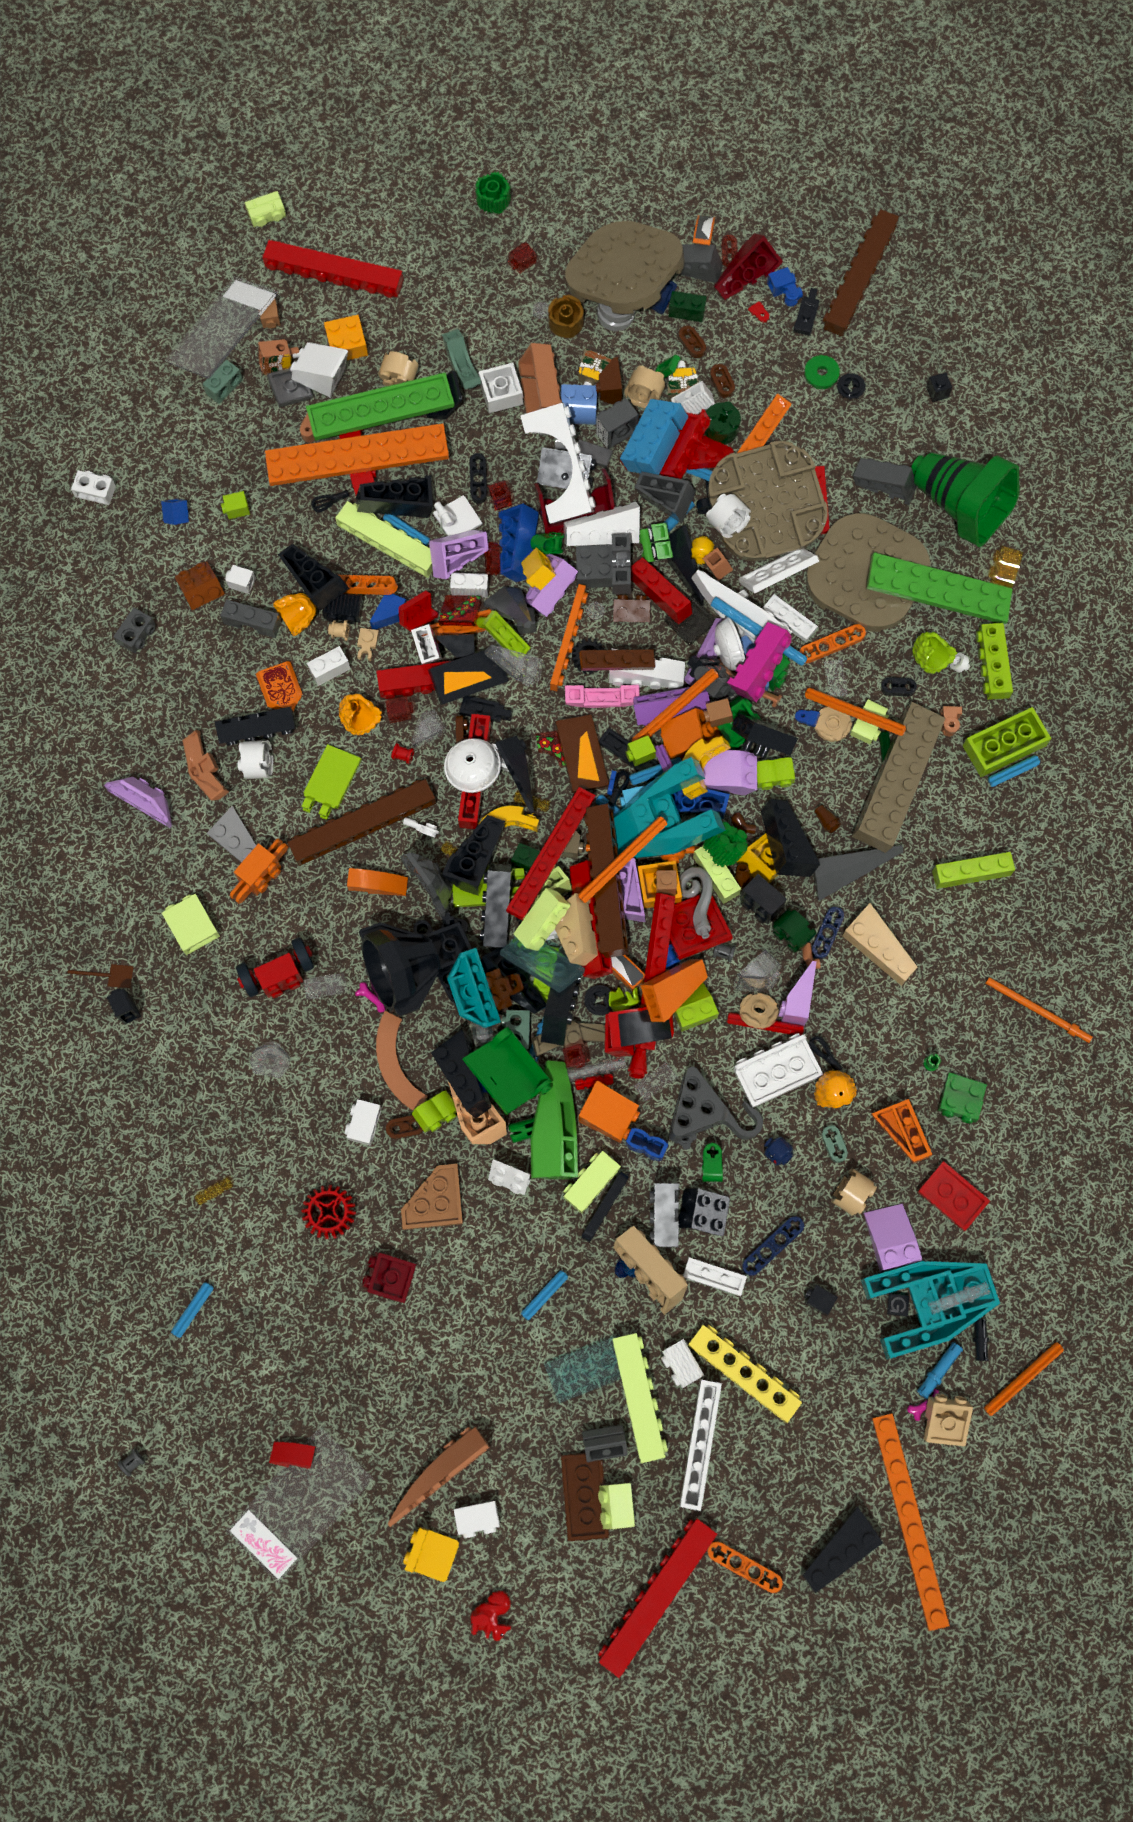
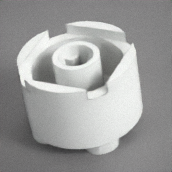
[706,494,751,538]
[238,740,273,779]

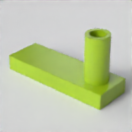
[476,611,530,662]

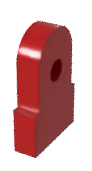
[748,301,770,323]

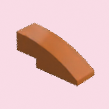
[347,868,408,896]

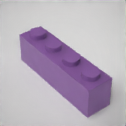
[633,687,711,725]

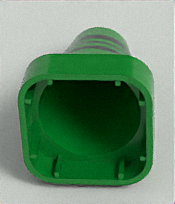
[911,452,1019,547]

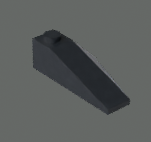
[664,525,704,606]

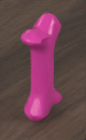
[355,982,385,1013]
[907,1389,939,1421]

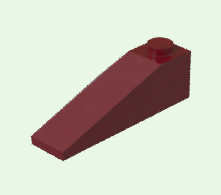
[713,233,783,300]

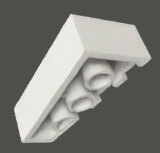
[564,502,640,546]

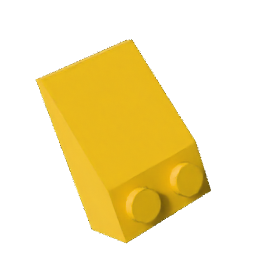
[737,833,778,883]

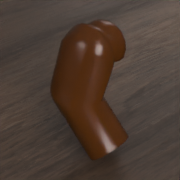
[731,812,756,834]

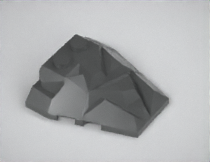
[400,852,453,918]

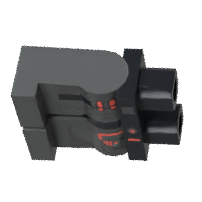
[686,655,735,698]

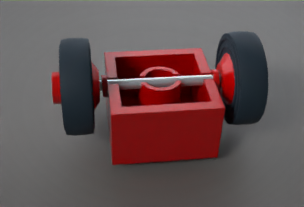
[236,937,314,998]

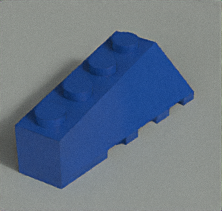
[499,504,539,582]
[655,776,730,819]

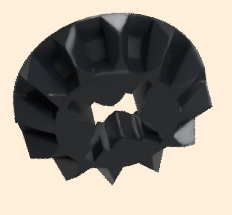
[837,373,866,400]
[584,985,612,1016]

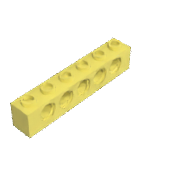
[687,1325,802,1423]

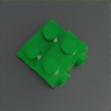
[716,696,761,750]
[938,1072,987,1124]

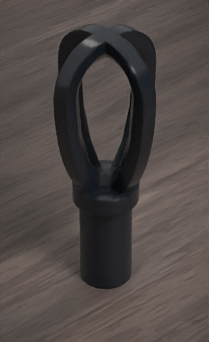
[311,490,349,513]
[608,770,630,807]
[809,1036,843,1071]

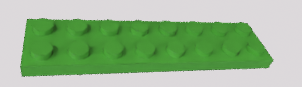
[306,373,454,441]
[866,553,1012,624]

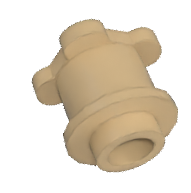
[328,620,350,641]

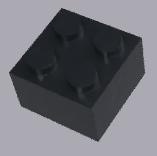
[740,874,787,925]

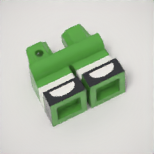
[639,523,673,563]

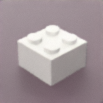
[479,363,523,413]

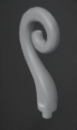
[679,867,713,939]

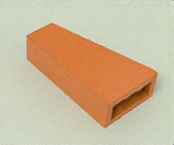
[640,959,708,1022]

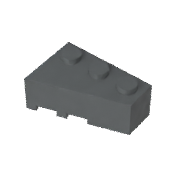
[853,458,917,505]
[635,471,696,523]

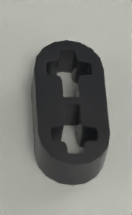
[880,677,917,697]

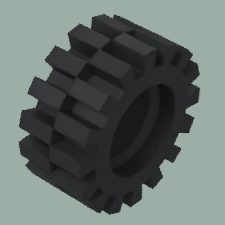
[572,638,605,674]

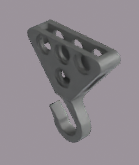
[669,1067,763,1142]

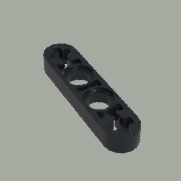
[581,1171,630,1243]

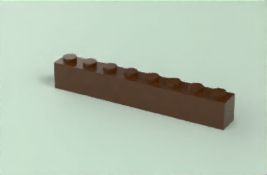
[823,209,900,337]
[287,779,436,866]
[584,803,629,958]

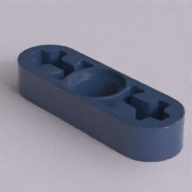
[812,907,844,959]

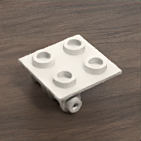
[488,1159,531,1195]

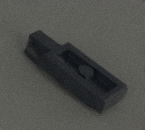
[793,288,819,336]
[459,696,513,722]

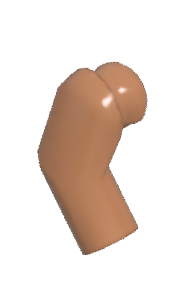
[802,943,821,969]

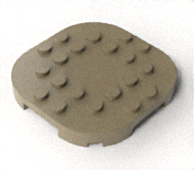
[565,221,685,314]
[708,441,828,561]
[806,513,930,632]

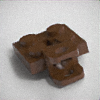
[485,969,524,1011]

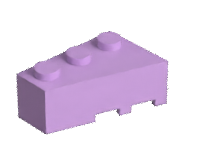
[429,530,488,579]
[525,554,578,617]
[620,858,646,922]

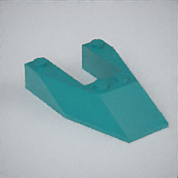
[614,757,726,858]
[861,1261,1000,1360]

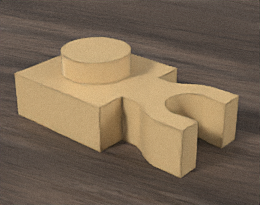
[357,628,379,661]

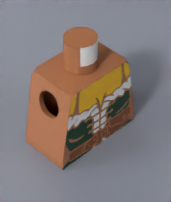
[258,339,299,376]

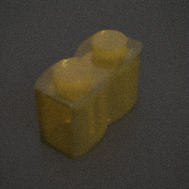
[988,546,1023,588]

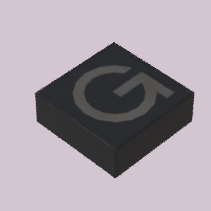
[887,1294,909,1317]

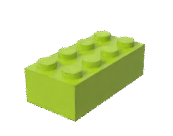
[963,707,1051,777]

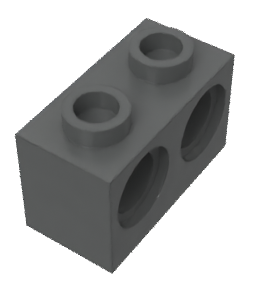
[113,607,156,653]

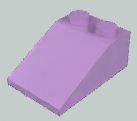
[703,750,757,795]
[778,961,816,1026]
[864,1204,922,1272]

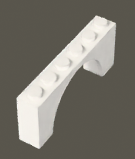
[520,403,596,524]

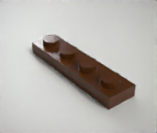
[579,650,655,671]

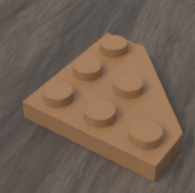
[401,1164,463,1230]

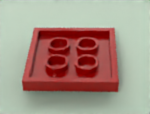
[670,894,733,960]

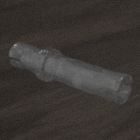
[567,1056,627,1082]
[928,1281,991,1315]

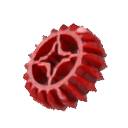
[301,1185,356,1240]

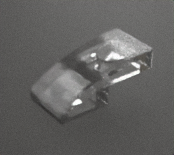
[823,660,848,697]
[303,973,348,1000]
[634,1062,679,1101]

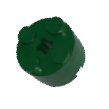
[705,401,741,444]
[772,908,816,953]

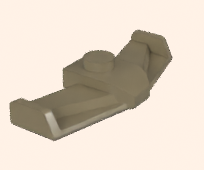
[532,1020,605,1057]

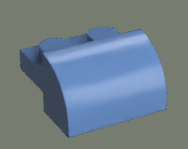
[561,384,597,425]

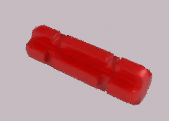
[575,1074,614,1090]

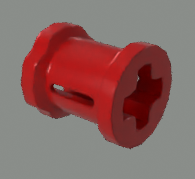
[391,743,415,765]

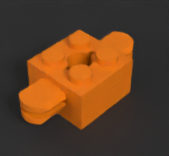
[230,839,288,904]

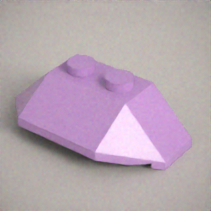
[104,777,172,828]

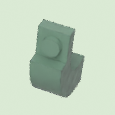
[442,329,481,389]

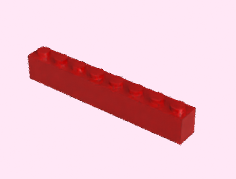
[262,240,404,298]
[598,1518,717,1678]

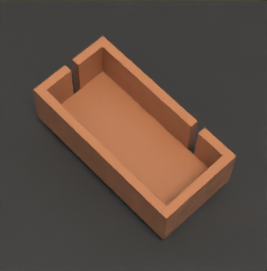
[518,343,562,414]

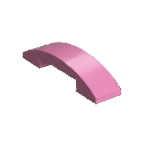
[565,685,640,708]

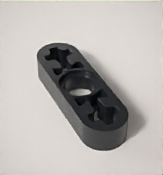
[470,453,487,504]

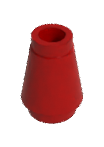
[628,1048,647,1079]

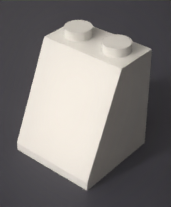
[290,342,348,397]

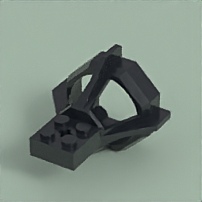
[359,922,472,1017]

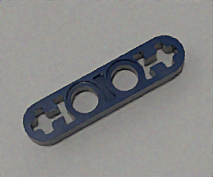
[742,1216,804,1276]

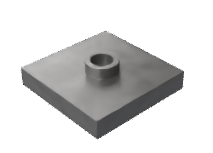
[267,368,313,407]

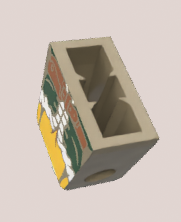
[578,348,613,385]
[667,361,699,402]

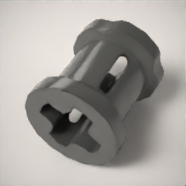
[713,944,736,963]
[117,1448,146,1477]

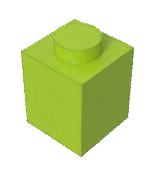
[221,491,250,519]
[626,735,656,766]

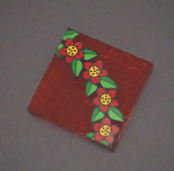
[438,595,482,626]

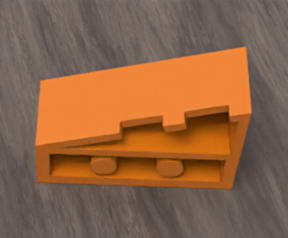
[872,1099,933,1164]

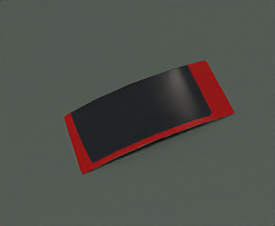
[608,1007,674,1048]

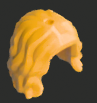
[273,593,316,636]
[339,694,382,735]
[814,1070,857,1108]

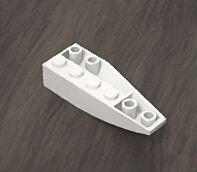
[691,570,792,646]

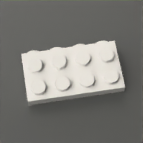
[733,1033,823,1108]

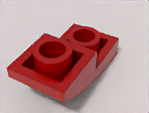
[269,1442,315,1469]

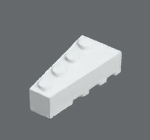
[609,648,685,690]

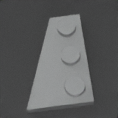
[207,806,256,863]

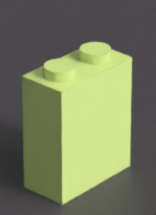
[162,894,220,955]

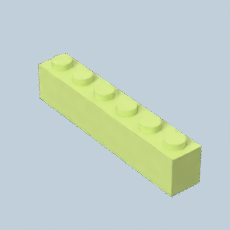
[336,501,433,578]
[612,1333,668,1463]

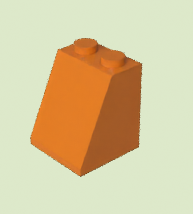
[661,708,721,760]
[579,1081,640,1143]

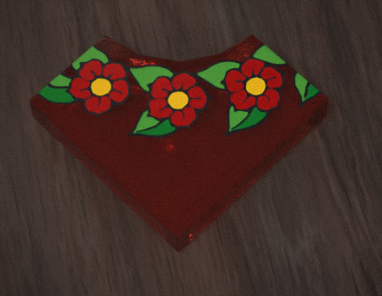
[536,731,565,768]

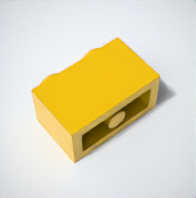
[521,548,556,591]

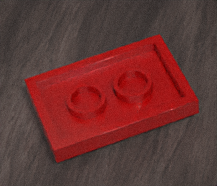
[917,1161,990,1232]

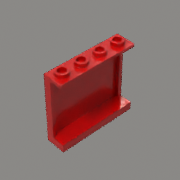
[620,409,711,479]

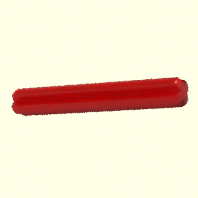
[727,1012,804,1036]

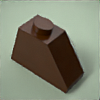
[595,357,622,405]

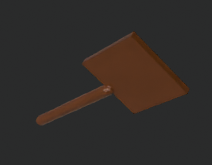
[67,964,134,988]

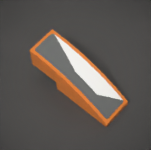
[693,215,715,245]
[611,955,645,993]

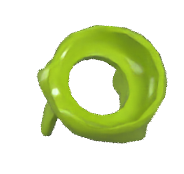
[609,987,640,1012]

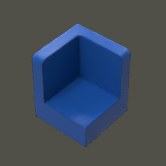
[161,499,189,525]

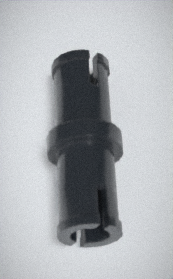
[973,1319,990,1361]

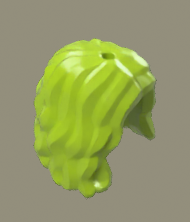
[912,632,957,674]

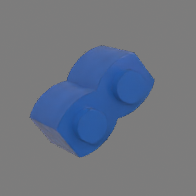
[626,1128,668,1161]

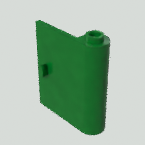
[462,1027,553,1115]

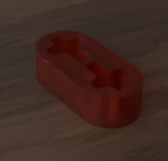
[721,234,738,267]
[484,542,500,576]

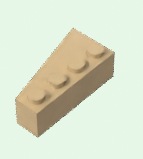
[613,1226,688,1315]

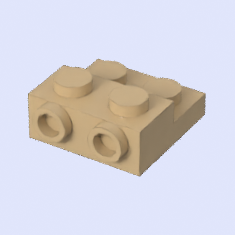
[924,1394,973,1447]

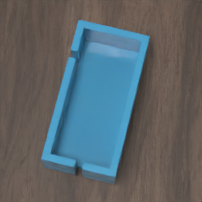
[620,399,688,475]

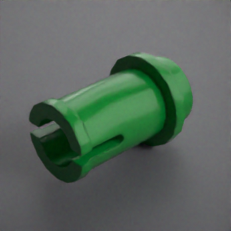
[923,1054,941,1071]

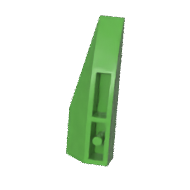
[531,1060,578,1180]

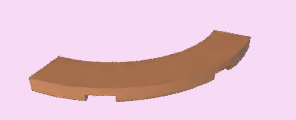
[376,1011,428,1111]

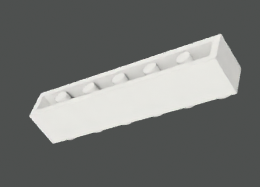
[679,1380,722,1511]

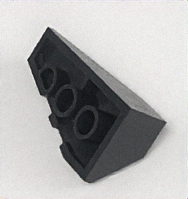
[495,736,535,815]
[442,815,505,896]
[480,946,546,1014]

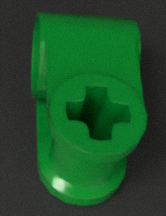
[530,532,565,554]
[702,1143,723,1182]

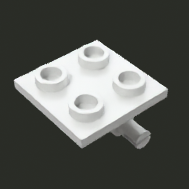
[433,495,483,536]

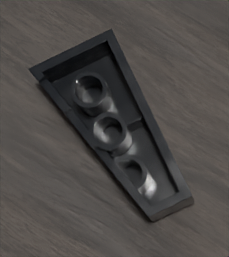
[356,475,433,518]
[278,544,349,611]
[215,706,296,746]
[431,1030,492,1119]

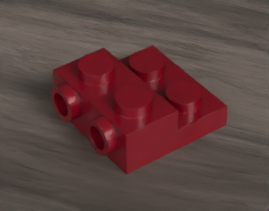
[362,1252,416,1303]

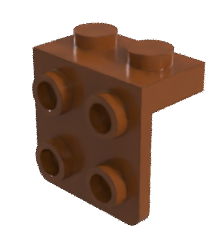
[175,562,225,610]

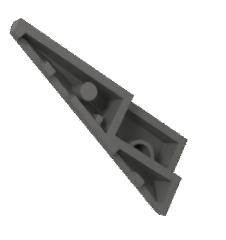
[483,587,531,628]
[813,845,903,901]

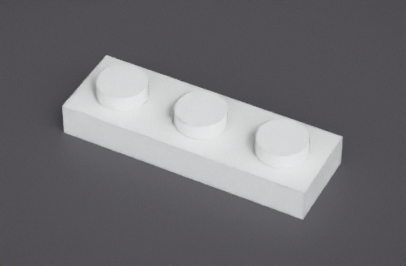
[763,594,818,642]
[683,1258,747,1297]

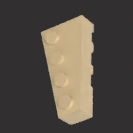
[843,903,917,986]

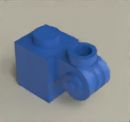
[767,267,803,307]

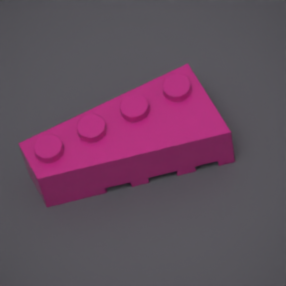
[727,622,792,703]

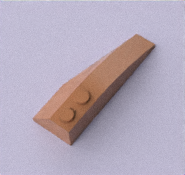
[388,1426,490,1527]

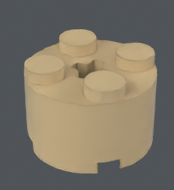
[378,351,419,386]
[624,366,665,409]
[831,1168,877,1216]

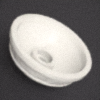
[713,617,745,671]
[444,738,501,793]

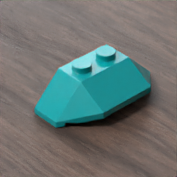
[447,948,501,1028]

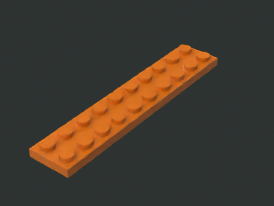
[265,423,449,486]

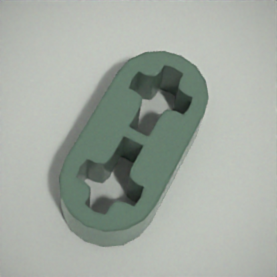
[821,1126,848,1163]

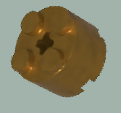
[548,295,584,338]

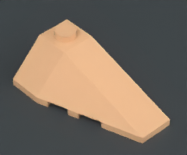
[448,1082,507,1144]

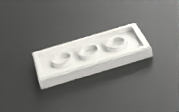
[739,549,819,593]

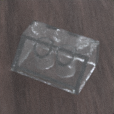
[733,949,782,992]

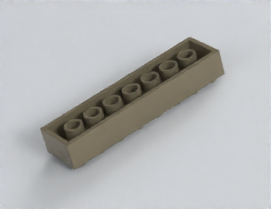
[852,702,945,853]

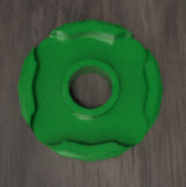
[804,355,840,389]

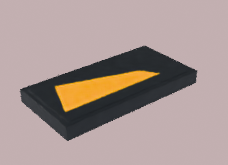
[428,646,509,705]

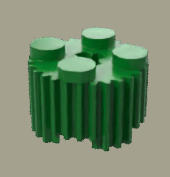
[475,171,511,214]
[703,822,748,867]

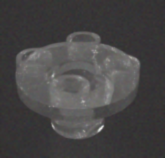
[250,1041,290,1078]

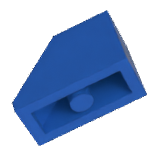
[370,594,407,630]

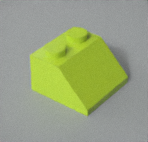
[674,983,719,1032]

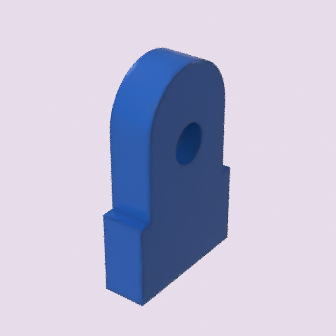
[795,710,820,727]
[607,770,617,795]

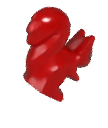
[471,1590,511,1641]

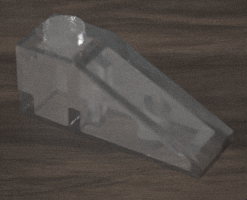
[485,645,543,686]

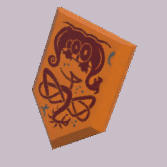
[256,661,303,712]

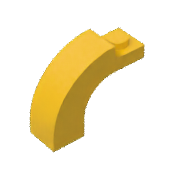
[682,736,731,800]
[478,806,540,832]

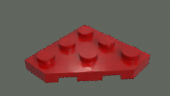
[687,435,734,470]

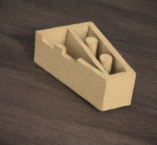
[555,893,598,966]

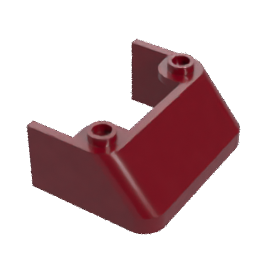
[534,468,615,542]

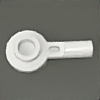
[403,817,439,838]

